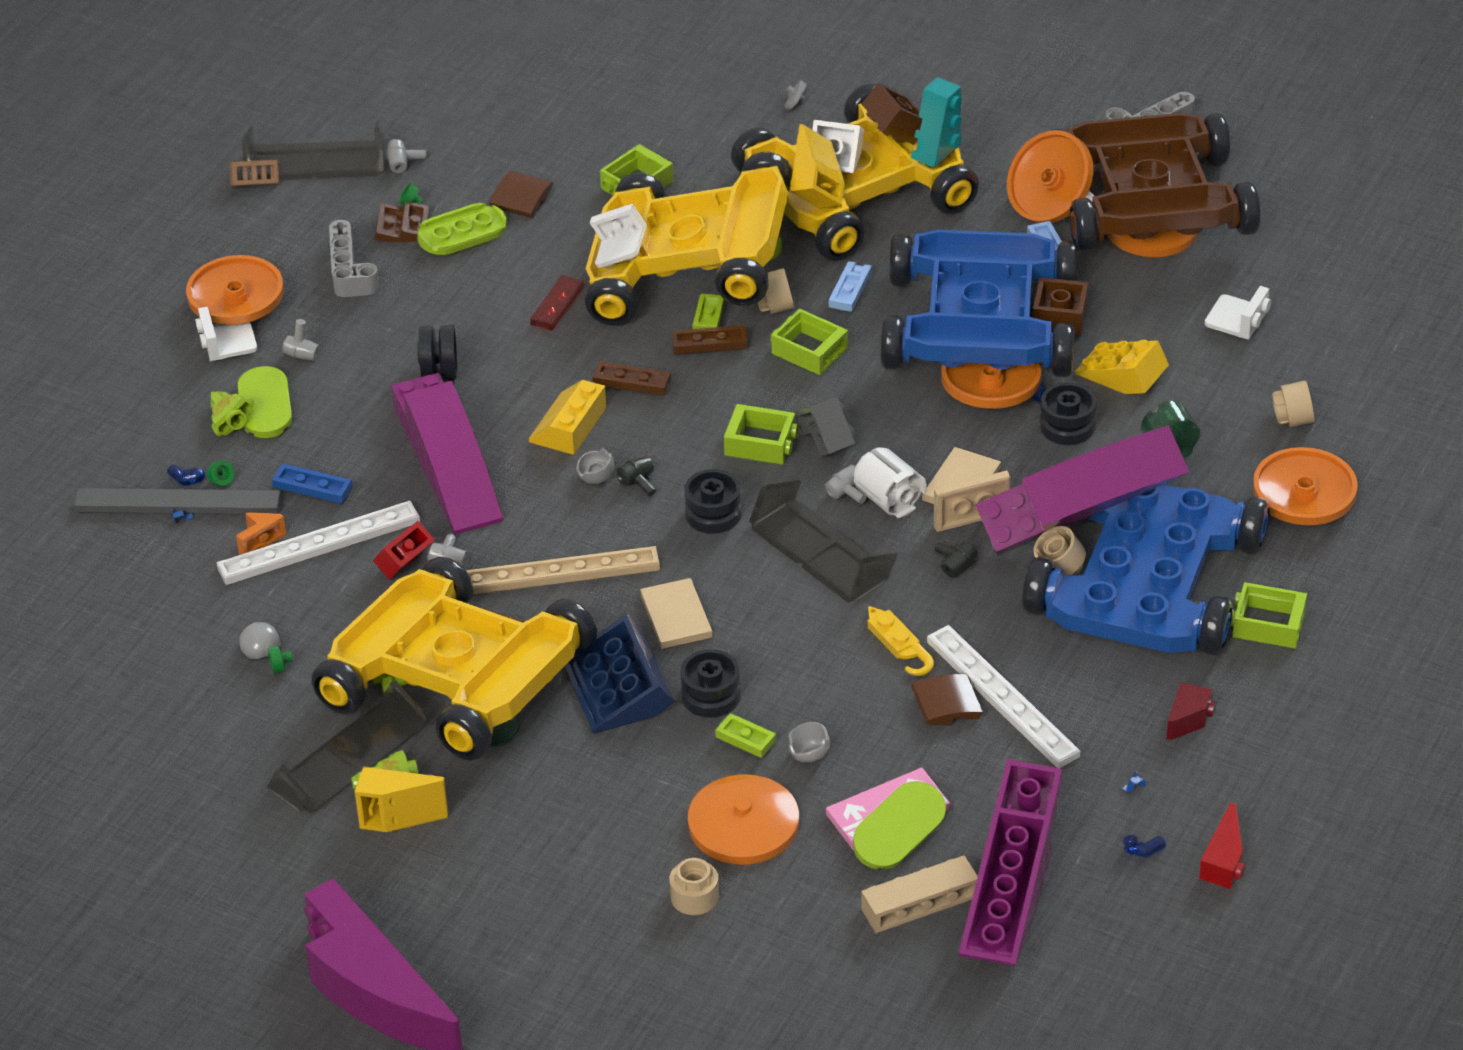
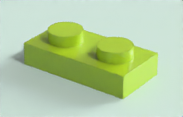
[693,294,725,329]
[715,713,776,758]

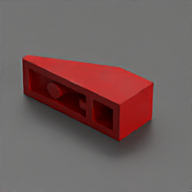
[1199,802,1245,889]

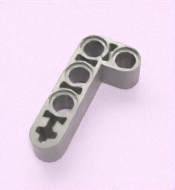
[1105,92,1195,120]
[329,220,380,297]

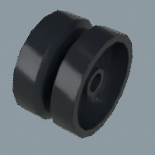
[417,325,457,379]
[1040,382,1096,445]
[684,469,741,534]
[681,649,740,718]

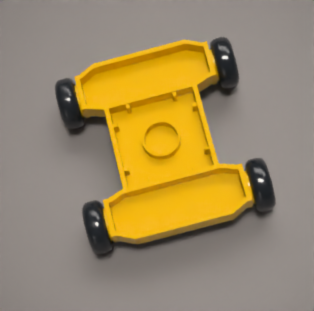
[731,83,979,261]
[585,152,793,326]
[311,557,597,761]

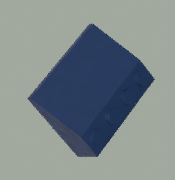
[565,614,675,733]

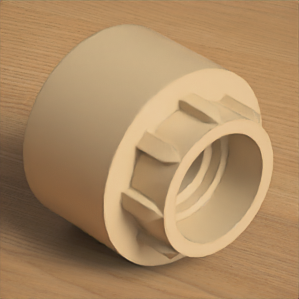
[758,268,794,314]
[1272,380,1315,428]
[1034,526,1086,576]
[669,858,719,915]

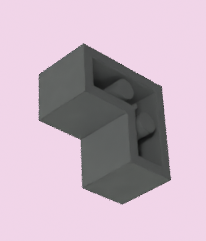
[794,396,855,457]

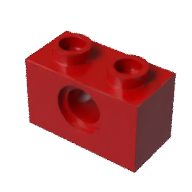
[373,521,435,580]

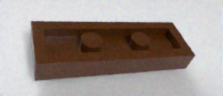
[672,325,747,354]
[592,361,671,396]

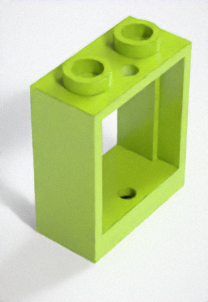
[600,144,674,196]
[770,309,848,375]
[724,404,799,465]
[1230,582,1307,649]

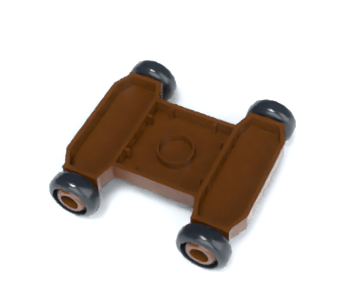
[1050,113,1261,251]

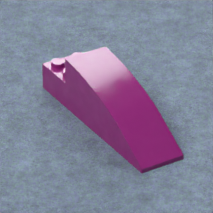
[391,373,503,535]
[975,425,1190,556]
[959,759,1063,966]
[304,878,463,1050]

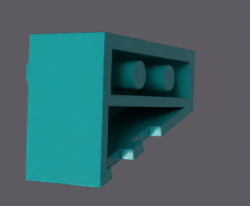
[911,77,962,167]

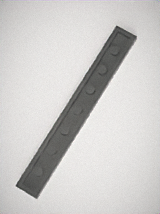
[74,488,281,514]

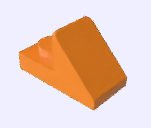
[236,513,287,555]

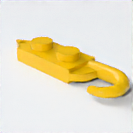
[867,606,934,676]

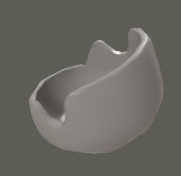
[576,448,615,485]
[239,622,282,659]
[789,722,830,763]

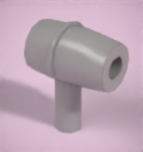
[386,139,426,173]
[282,319,320,361]
[825,465,867,504]
[427,534,466,567]

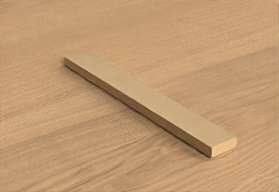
[466,546,660,594]

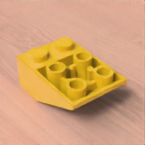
[790,124,845,208]
[1075,340,1169,394]
[355,767,449,832]

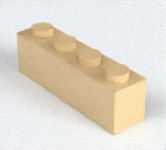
[861,855,978,933]

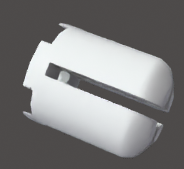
[854,447,927,518]

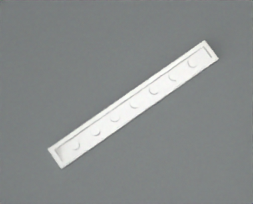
[216,501,420,585]
[927,625,1080,768]

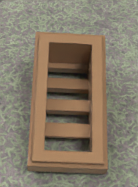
[229,160,279,186]

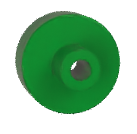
[398,182,423,206]
[207,460,234,486]
[267,646,293,674]

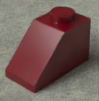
[1166,683,1216,740]

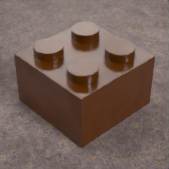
[861,82,922,145]
[1033,277,1088,336]

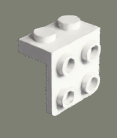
[590,204,647,268]
[1205,286,1271,340]
[195,307,257,361]

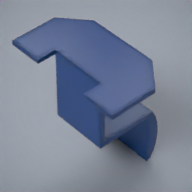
[171,508,193,524]
[1122,771,1147,793]

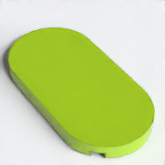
[417,203,506,255]
[238,366,292,438]
[853,781,946,870]

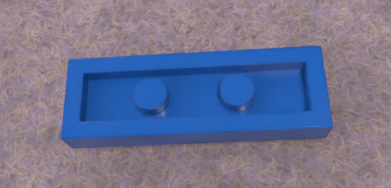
[272,463,353,504]

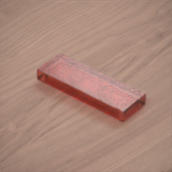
[530,275,584,331]

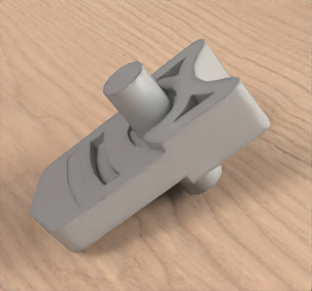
[784,80,807,110]

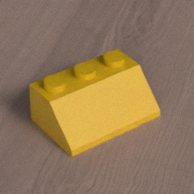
[529,380,606,455]

